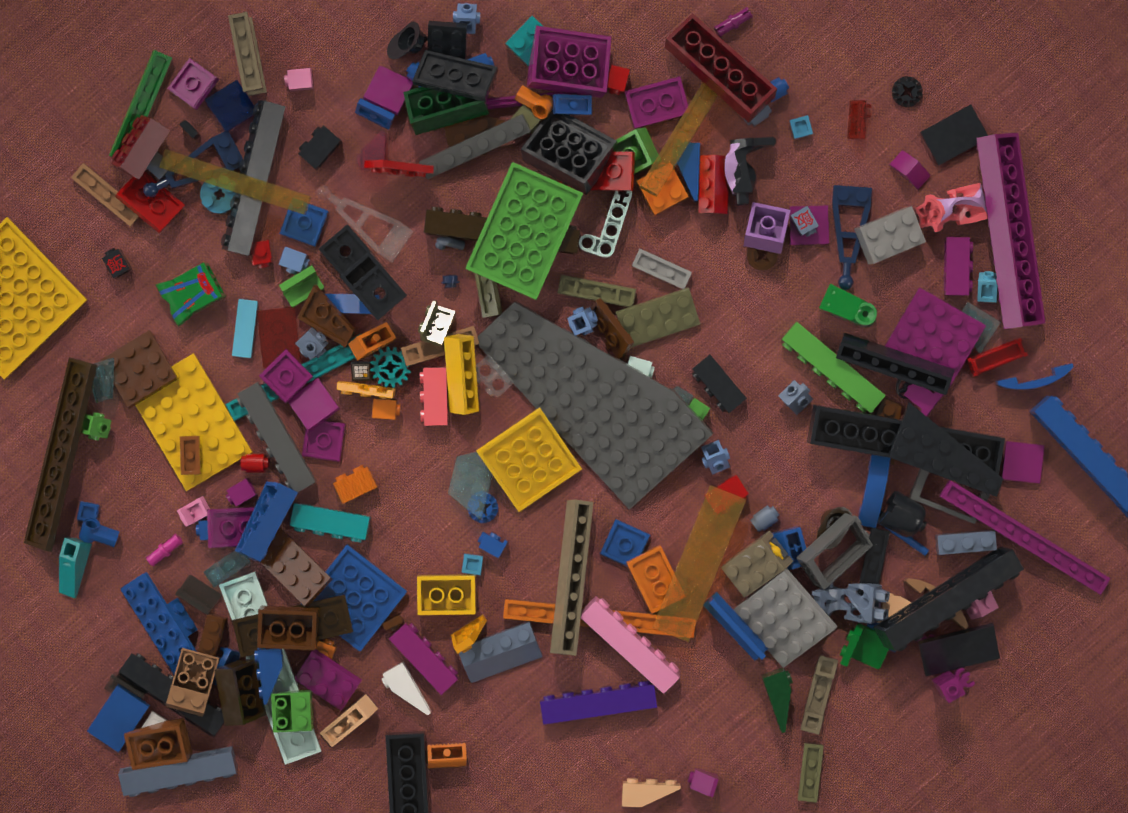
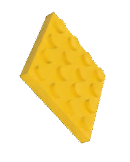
[476,407,582,512]

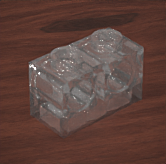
[476,354,515,398]

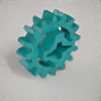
[370,346,412,388]

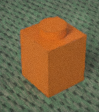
[372,399,401,420]

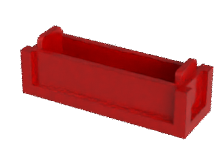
[966,338,1028,377]

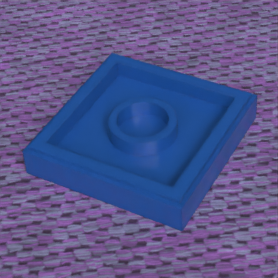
[279,198,329,247]
[600,519,650,567]

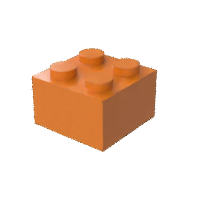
[636,163,689,216]

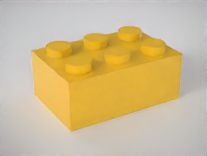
[417,574,476,615]

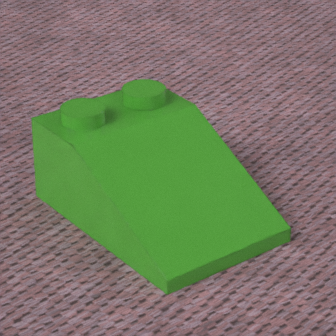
[613,127,662,176]

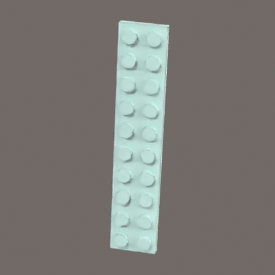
[219,571,322,765]

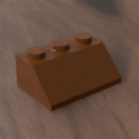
[257,605,319,650]

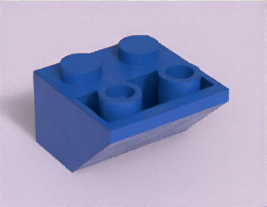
[760,526,806,570]

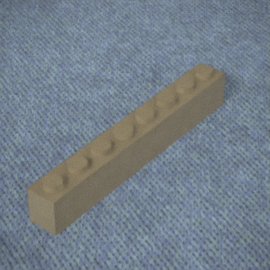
[550,500,593,656]

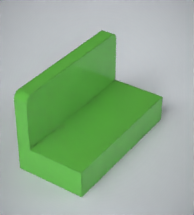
[279,265,324,308]

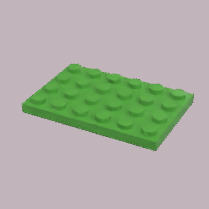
[465,162,583,300]

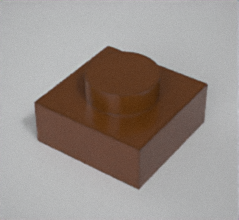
[382,614,404,632]

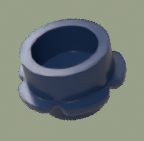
[441,275,460,288]

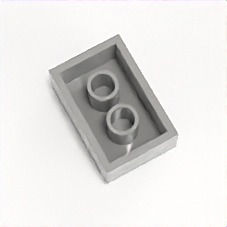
[854,206,926,264]

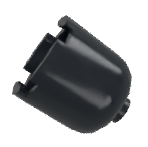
[877,491,927,537]

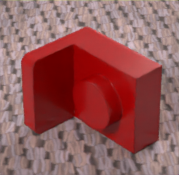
[251,240,273,269]

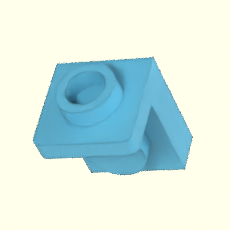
[977,271,998,303]

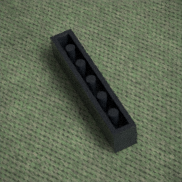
[836,333,955,395]
[118,653,224,738]

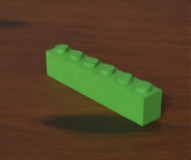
[781,322,886,413]

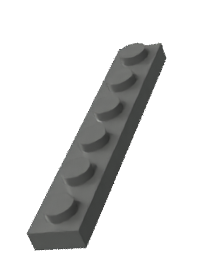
[419,113,531,179]

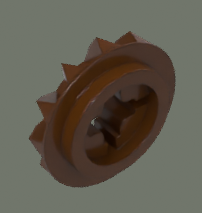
[747,247,778,271]

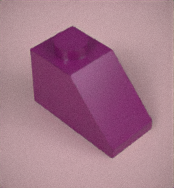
[687,768,719,798]

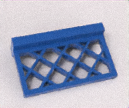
[702,591,768,661]

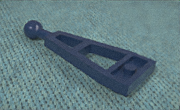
[143,130,243,198]
[832,185,872,290]

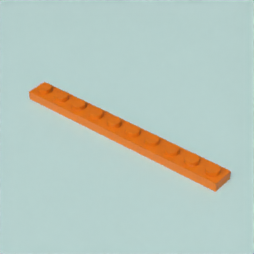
[503,599,696,638]

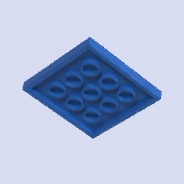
[301,544,407,651]

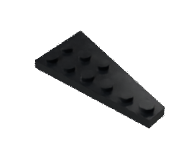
[888,402,1003,497]

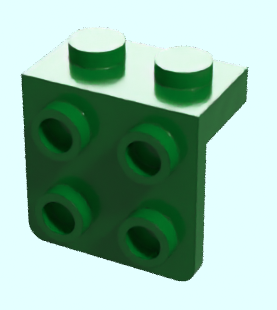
[840,623,889,669]

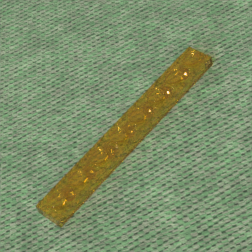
[640,82,718,197]
[159,149,311,215]

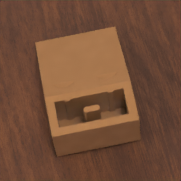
[165,648,219,717]

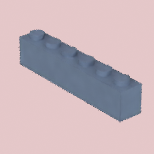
[118,746,238,797]

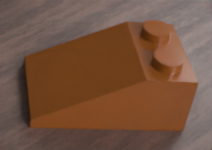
[124,718,193,770]

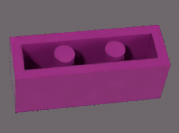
[944,237,973,296]

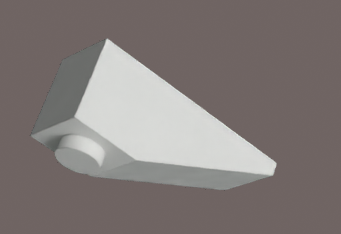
[382,661,432,715]

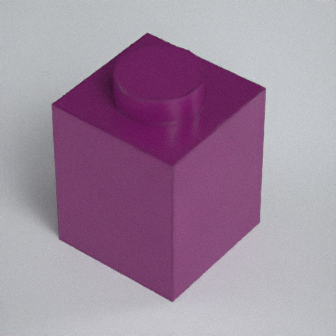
[226,478,258,507]

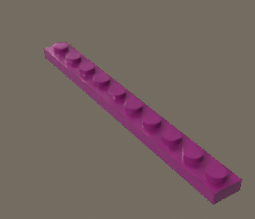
[940,480,1111,595]

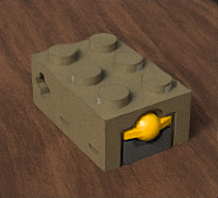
[721,531,793,598]

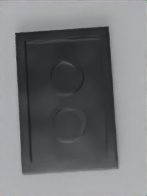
[920,104,988,166]

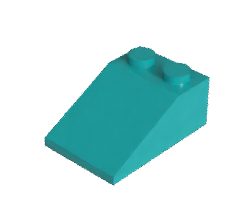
[505,16,544,67]

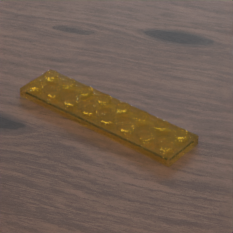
[653,485,746,642]

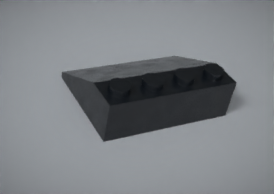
[521,109,617,195]

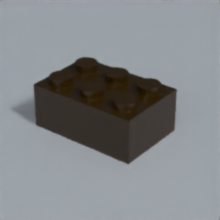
[215,659,267,726]

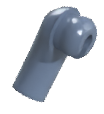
[435,236,465,250]

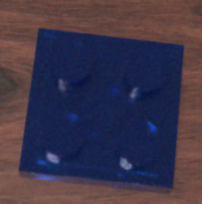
[205,80,255,133]

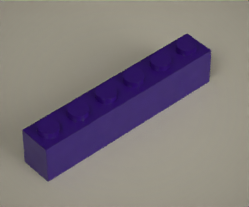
[540,680,657,725]

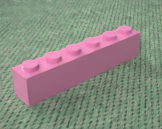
[581,596,680,694]

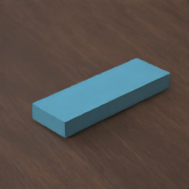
[232,299,258,358]

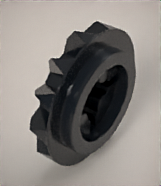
[892,76,923,107]

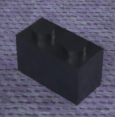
[298,125,342,170]

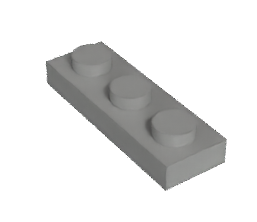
[632,248,692,289]

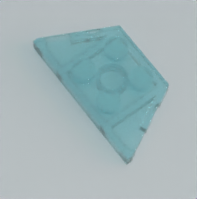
[448,452,492,520]

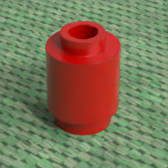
[241,454,270,473]

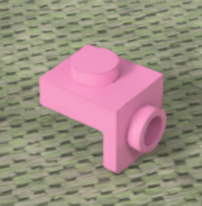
[177,496,210,527]
[966,591,999,620]

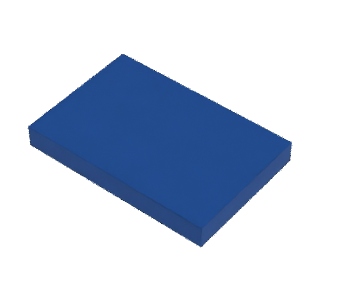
[87,684,150,753]

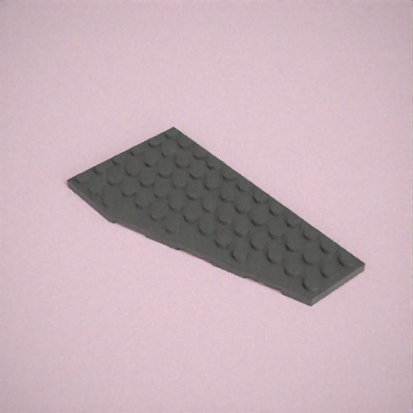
[478,301,713,509]

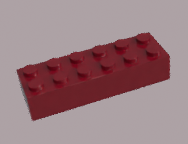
[665,13,777,123]

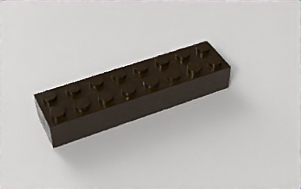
[424,207,580,255]

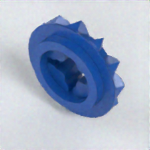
[468,492,498,523]

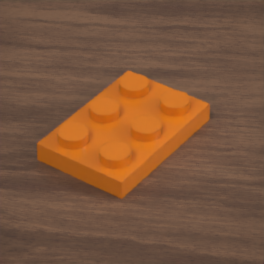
[626,545,686,614]

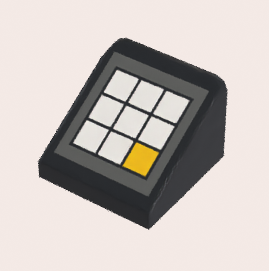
[351,362,371,381]

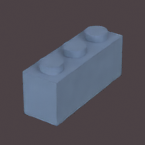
[935,530,997,555]

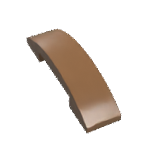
[401,326,479,366]
[903,578,968,629]

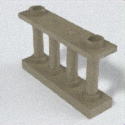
[228,12,267,96]

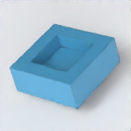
[789,115,813,139]
[462,553,483,575]

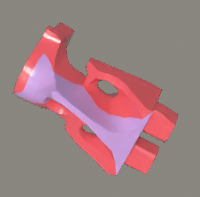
[915,183,988,232]

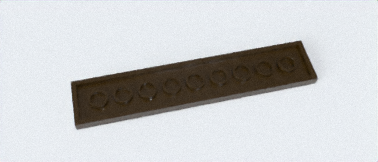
[24,357,97,552]

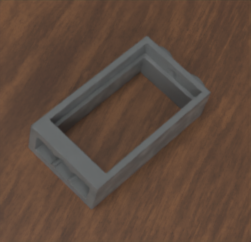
[909,469,990,524]
[796,513,873,590]

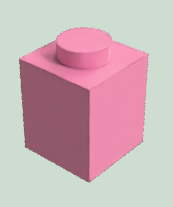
[284,68,314,91]

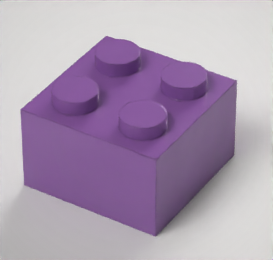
[743,202,790,254]

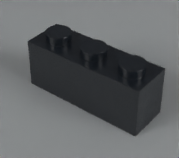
[692,354,747,413]

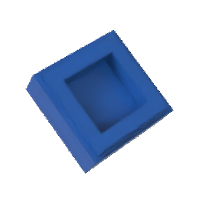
[77,501,100,521]

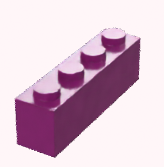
[389,622,459,695]

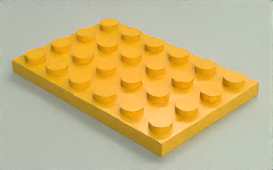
[135,353,253,491]

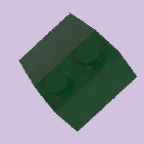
[761,667,793,733]

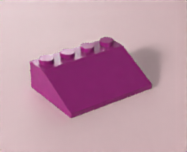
[527,26,611,98]

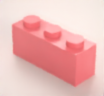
[420,367,448,426]

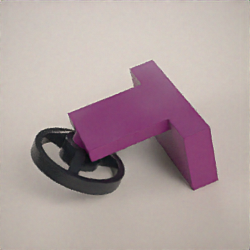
[895,379,944,416]

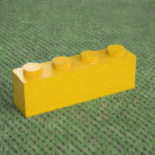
[444,334,479,415]

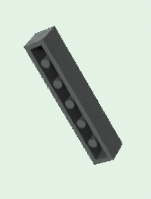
[237,381,316,492]

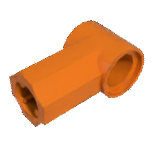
[515,85,553,119]

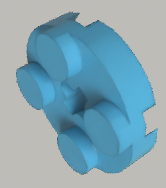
[200,175,236,214]

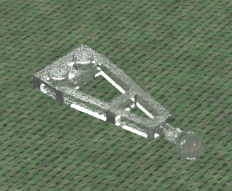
[317,185,414,263]

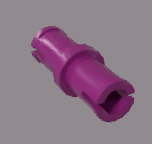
[714,7,753,37]

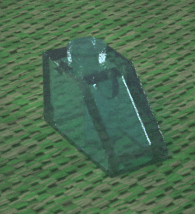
[203,550,251,588]

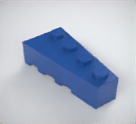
[235,481,298,562]

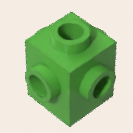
[81,412,112,441]

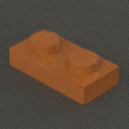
[180,436,201,475]

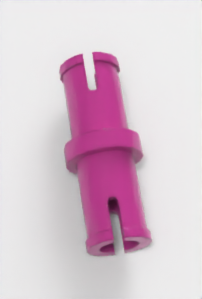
[146,533,183,567]

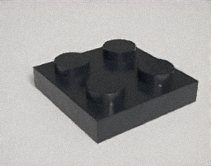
[427,20,467,59]

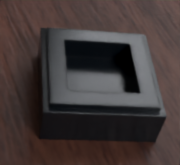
[179,120,200,140]

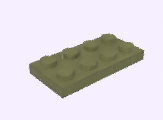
[616,288,700,347]

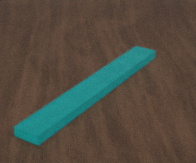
[225,333,362,421]

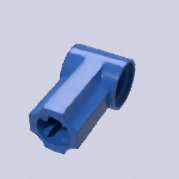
[79,517,119,547]

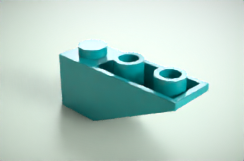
[59,538,92,599]

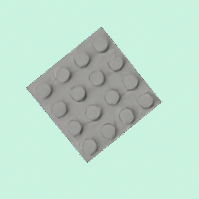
[734,568,837,668]

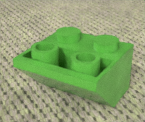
[271,690,314,733]

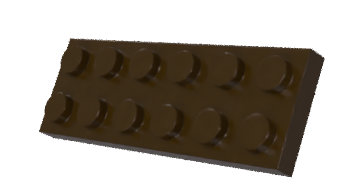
[232,594,354,657]

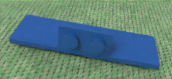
[121,572,198,674]

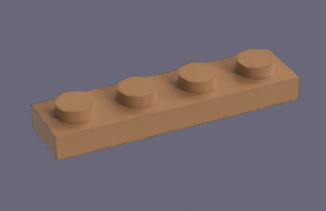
[71,163,139,227]

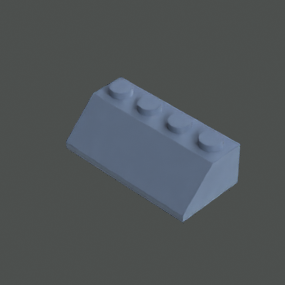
[459,621,543,683]

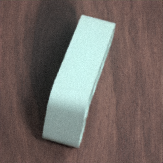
[579,191,632,258]

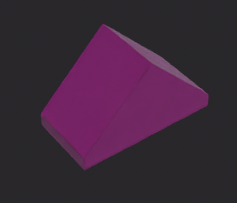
[889,150,931,190]

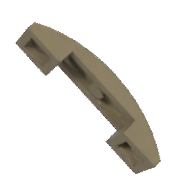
[800,655,839,735]

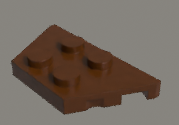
[444,115,505,155]

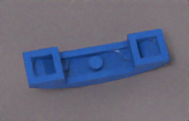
[995,363,1074,389]
[858,454,891,528]

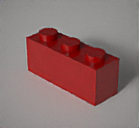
[698,155,728,214]

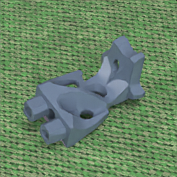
[812,583,890,624]

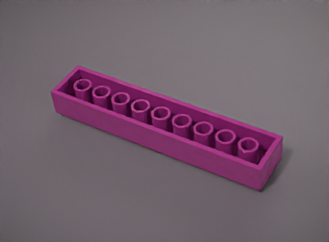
[977,133,1046,329]

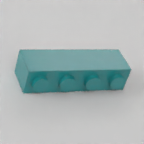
[290,503,371,543]

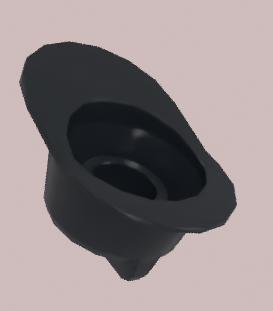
[387,22,428,60]

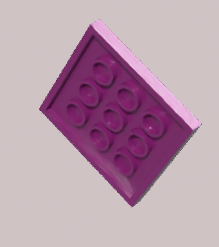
[885,287,986,388]

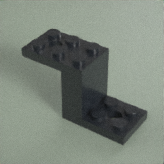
[319,224,408,321]

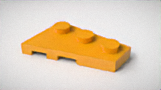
[337,381,396,400]
[451,614,487,654]

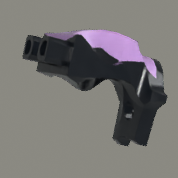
[725,137,776,206]

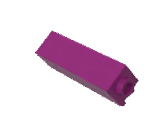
[932,667,975,703]

